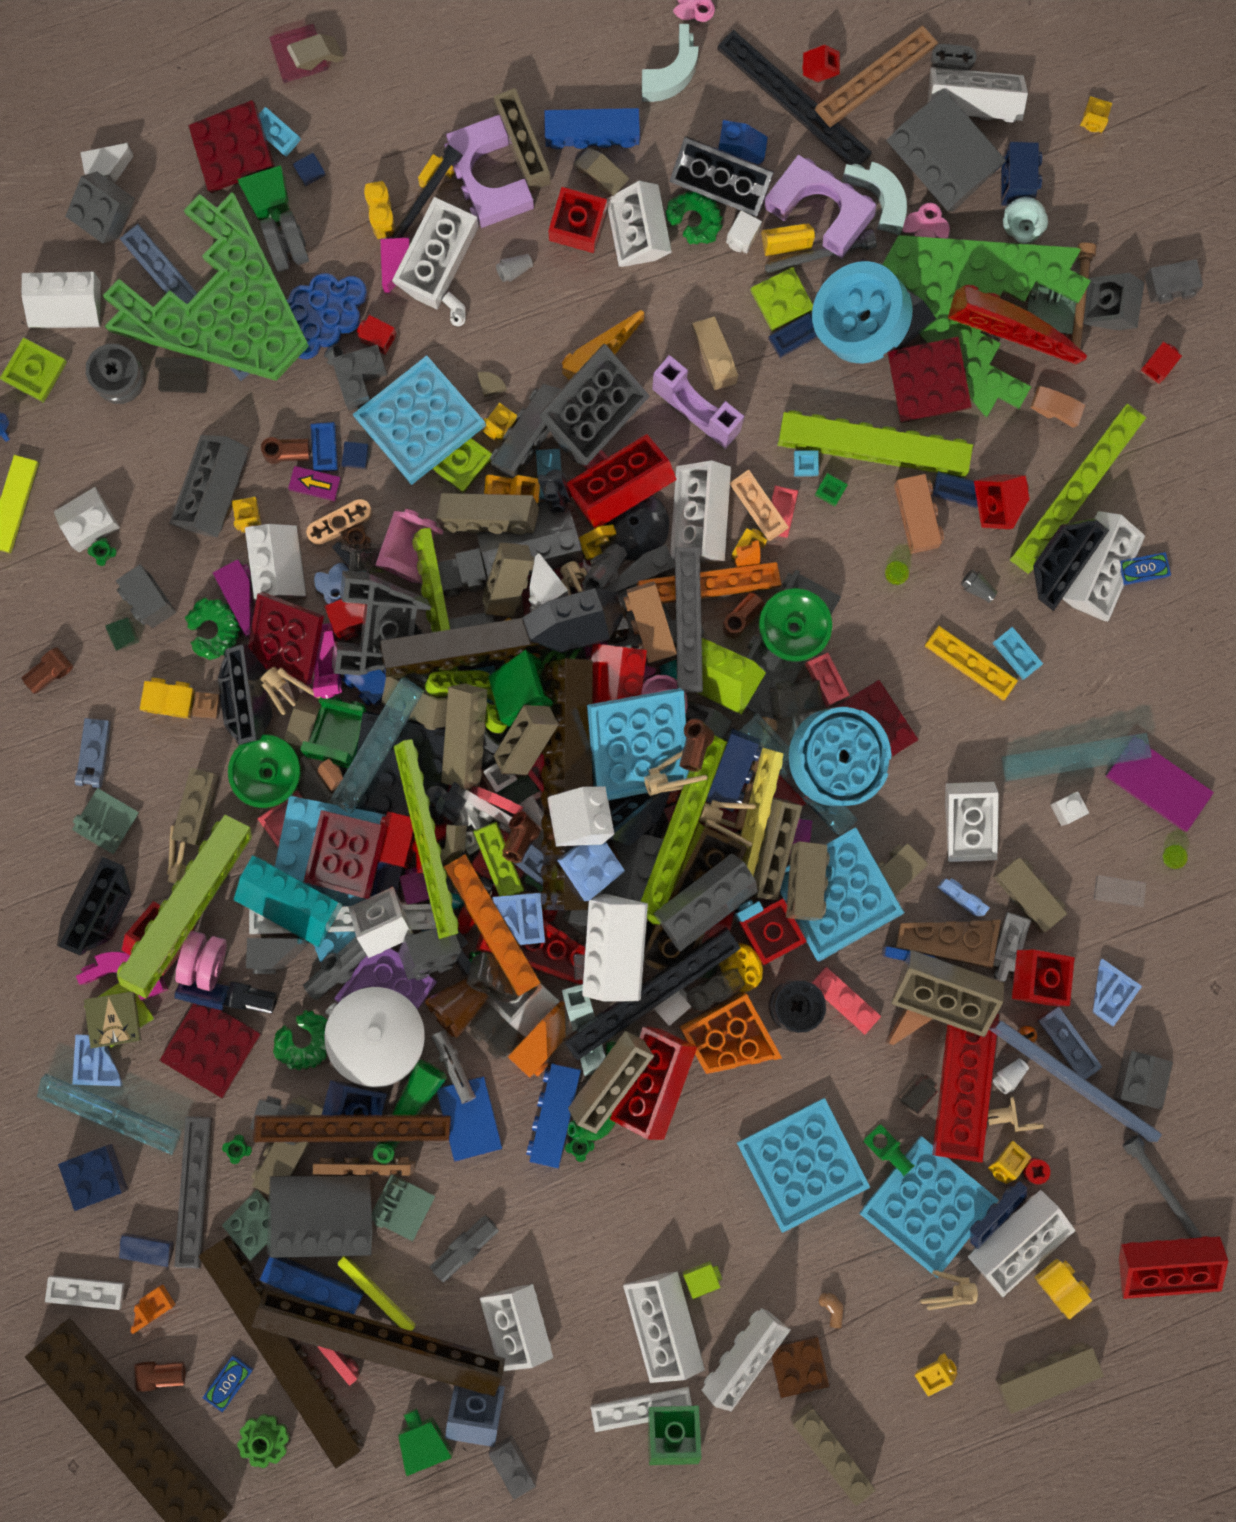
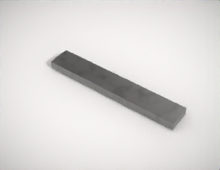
[675,548,703,692]
[174,1116,212,1269]

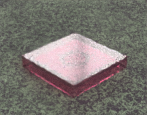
[269,23,328,83]

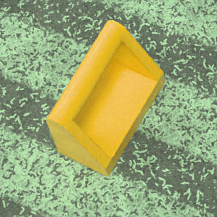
[761,223,815,256]

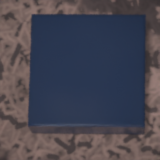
[293,153,326,187]
[341,441,369,469]

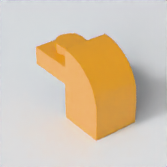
[484,475,540,503]

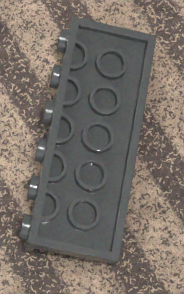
[745,569,841,719]

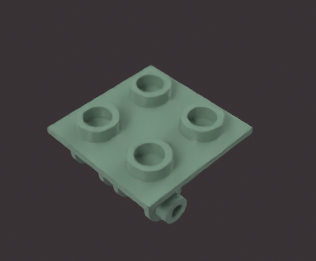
[1027,283,1076,335]
[72,788,139,854]
[371,1174,435,1241]
[222,1190,269,1260]

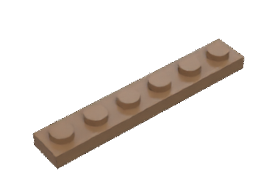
[815,25,938,127]

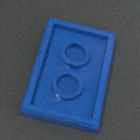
[437,1076,503,1162]

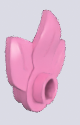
[673,0,715,22]
[902,203,950,239]

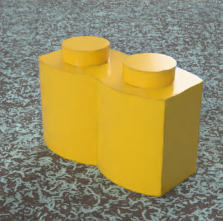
[364,181,396,239]
[139,678,195,719]
[1034,1258,1092,1320]

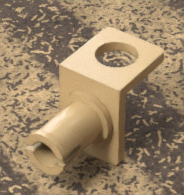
[988,1096,1044,1132]

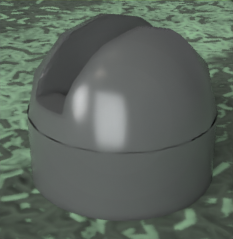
[324,344,344,366]

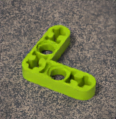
[425,670,507,733]

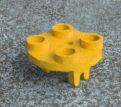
[719,943,763,992]

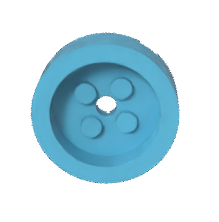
[812,261,913,363]
[789,707,891,806]

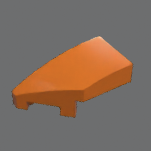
[734,540,760,568]
[131,1284,176,1334]

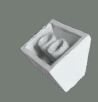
[607,181,672,267]
[22,272,101,328]
[245,524,307,600]
[480,1284,553,1371]

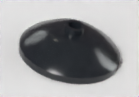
[602,495,669,561]

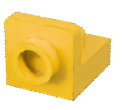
[1080,96,1112,133]
[418,154,454,189]
[483,403,517,441]
[232,497,261,533]
[578,525,617,560]
[731,528,767,560]
[988,1141,1031,1184]
[914,1353,957,1396]

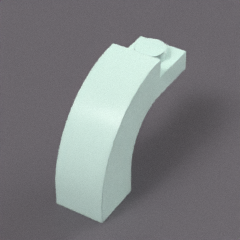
[642,24,699,102]
[842,162,907,235]
[562,985,605,1076]

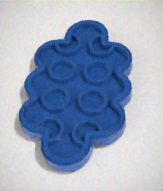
[286,273,367,359]

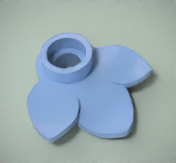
[314,562,349,604]

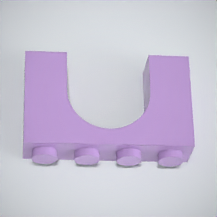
[444,115,534,228]
[765,155,876,258]
[652,355,744,449]

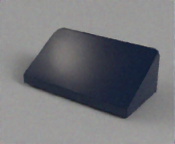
[119,1233,173,1267]

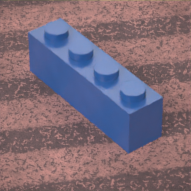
[544,108,640,149]
[526,1063,581,1169]
[260,1257,365,1315]

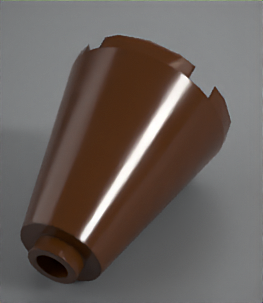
[425,972,494,1038]

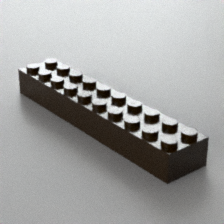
[541,658,593,910]
[25,1318,233,1522]

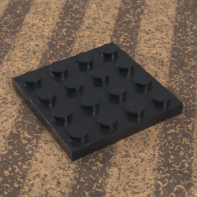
[349,711,449,825]

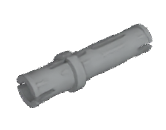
[432,1030,476,1104]

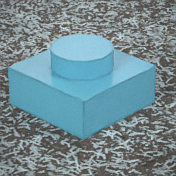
[794,451,819,477]

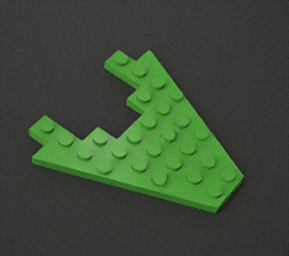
[103,192,309,381]
[882,235,1091,418]

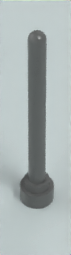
[765,229,877,273]
[1122,1135,1201,1238]

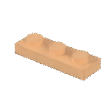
[730,470,789,541]

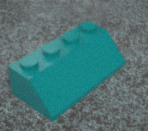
[234,855,343,947]

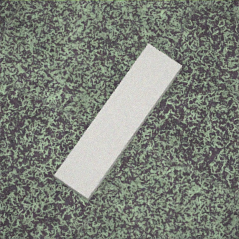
[591,1387,692,1432]

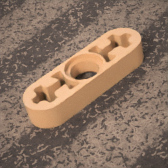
[306,499,372,545]

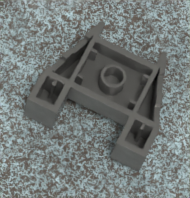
[603,545,705,648]
[332,570,431,676]

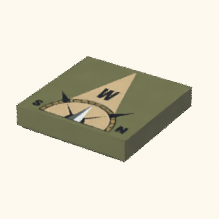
[84,992,142,1049]

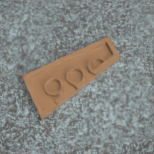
[895,920,1001,968]
[313,1156,415,1176]

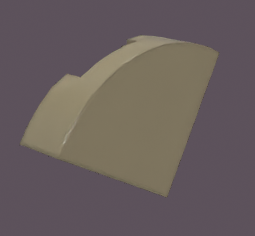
[477,372,507,397]

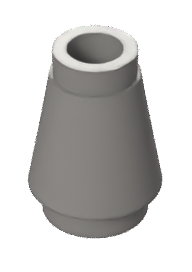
[496,254,533,282]

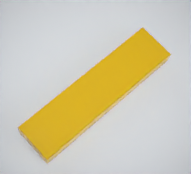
[925,626,1018,701]

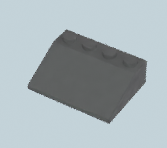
[886,90,1007,212]
[539,344,650,465]
[477,501,583,578]
[568,834,664,926]
[267,1175,372,1258]

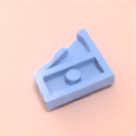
[937,878,990,917]
[492,893,545,945]
[1092,959,1142,1026]
[72,1034,122,1086]

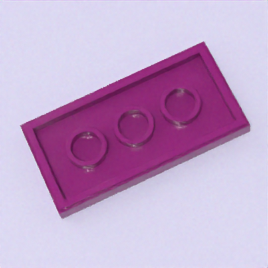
[1105,737,1214,832]

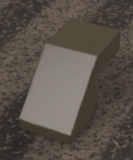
[287,34,344,71]
[573,147,629,196]
[284,692,321,749]
[440,825,467,867]

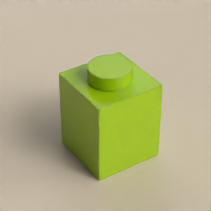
[683,1261,723,1299]

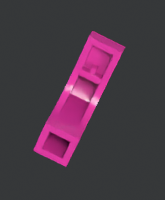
[313,623,342,698]
[76,952,168,1000]

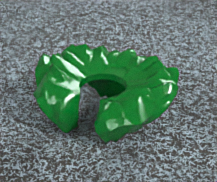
[666,191,723,245]
[185,598,241,660]
[273,1010,328,1071]

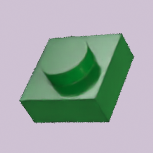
[815,473,848,507]

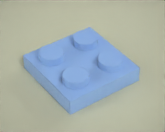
[557,842,625,901]

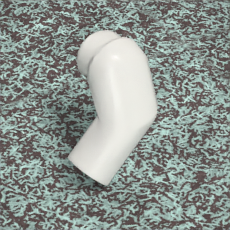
[442,292,466,326]

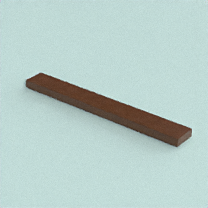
[253,1115,451,1142]

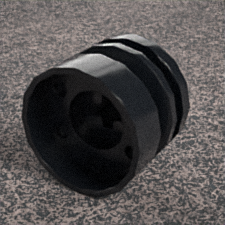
[768,981,826,1033]

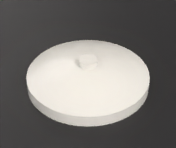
[325,987,425,1088]

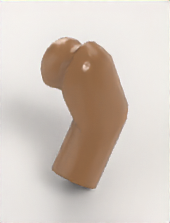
[819,1293,843,1328]

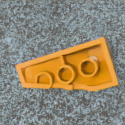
[562,310,645,380]

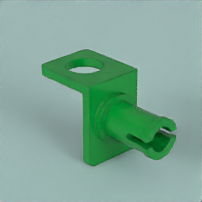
[864,1125,915,1176]

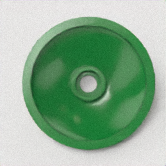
[759,588,832,662]
[228,735,301,808]

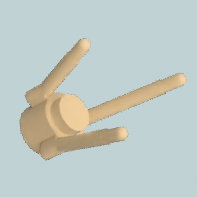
[560,561,587,596]
[260,666,321,715]
[644,750,708,795]
[699,800,756,847]
[167,825,207,883]
[920,1270,978,1310]

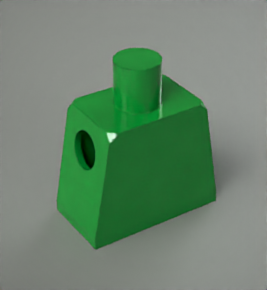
[238,165,290,227]
[398,1408,453,1476]

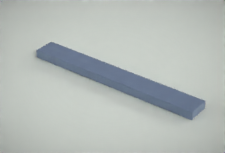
[119,224,251,381]
[989,1021,1162,1142]

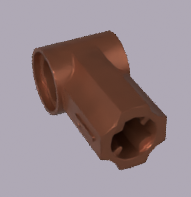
[261,437,310,464]
[722,592,765,639]
[21,647,73,694]
[679,719,714,772]
[502,811,541,863]
[134,1361,186,1392]

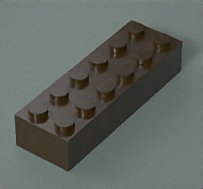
[643,822,748,971]

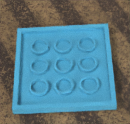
[353,356,486,485]
[587,688,689,800]
[275,796,386,907]
[780,827,905,962]
[736,1098,870,1233]
[859,1136,999,1278]

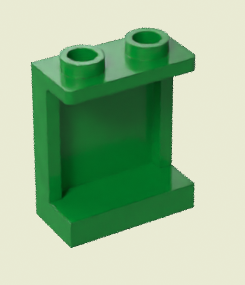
[488,650,553,727]
[300,696,367,769]

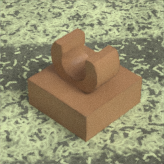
[192,692,220,719]

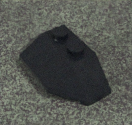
[1033,518,1109,611]
[522,588,624,653]
[218,644,273,745]
[608,791,671,846]
[57,856,132,955]

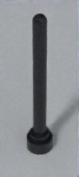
[390,144,464,239]

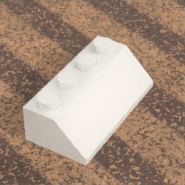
[927,67,1028,122]
[392,197,479,310]
[670,460,731,563]
[1063,511,1145,622]
[582,894,648,1001]
[968,1190,1075,1297]
[623,1272,705,1383]
[702,1308,791,1411]

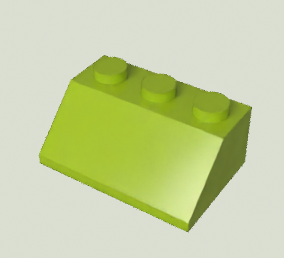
[695,637,766,714]

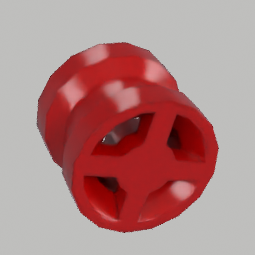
[1022,1158,1051,1184]

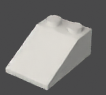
[945,782,998,862]

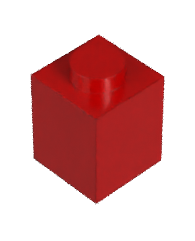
[802,44,840,82]
[357,315,397,355]
[1141,341,1182,384]

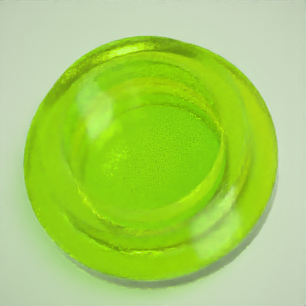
[885,561,909,585]
[1163,845,1188,869]

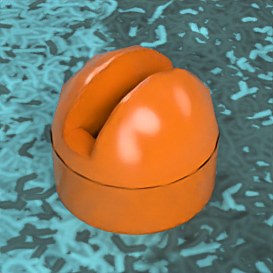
[1017,1026,1038,1043]

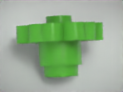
[237,1413,290,1468]

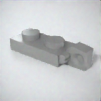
[993,912,1031,982]

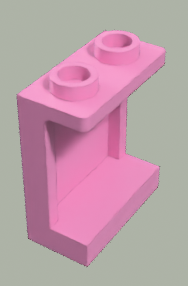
[375,509,444,584]

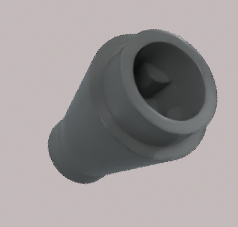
[961,569,998,603]

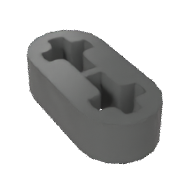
[931,44,976,70]

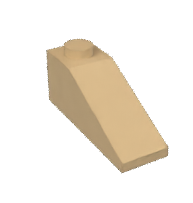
[692,316,738,391]

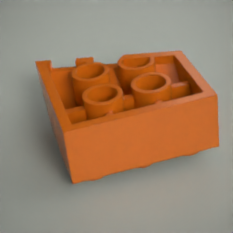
[679,992,782,1074]
[508,1000,566,1078]

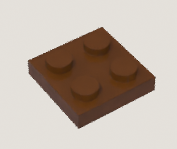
[771,1336,829,1398]

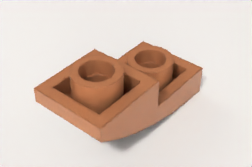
[1030,386,1085,428]
[318,759,344,793]

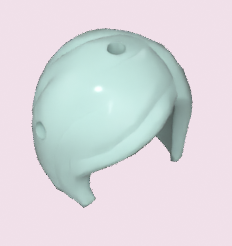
[1003,196,1048,244]

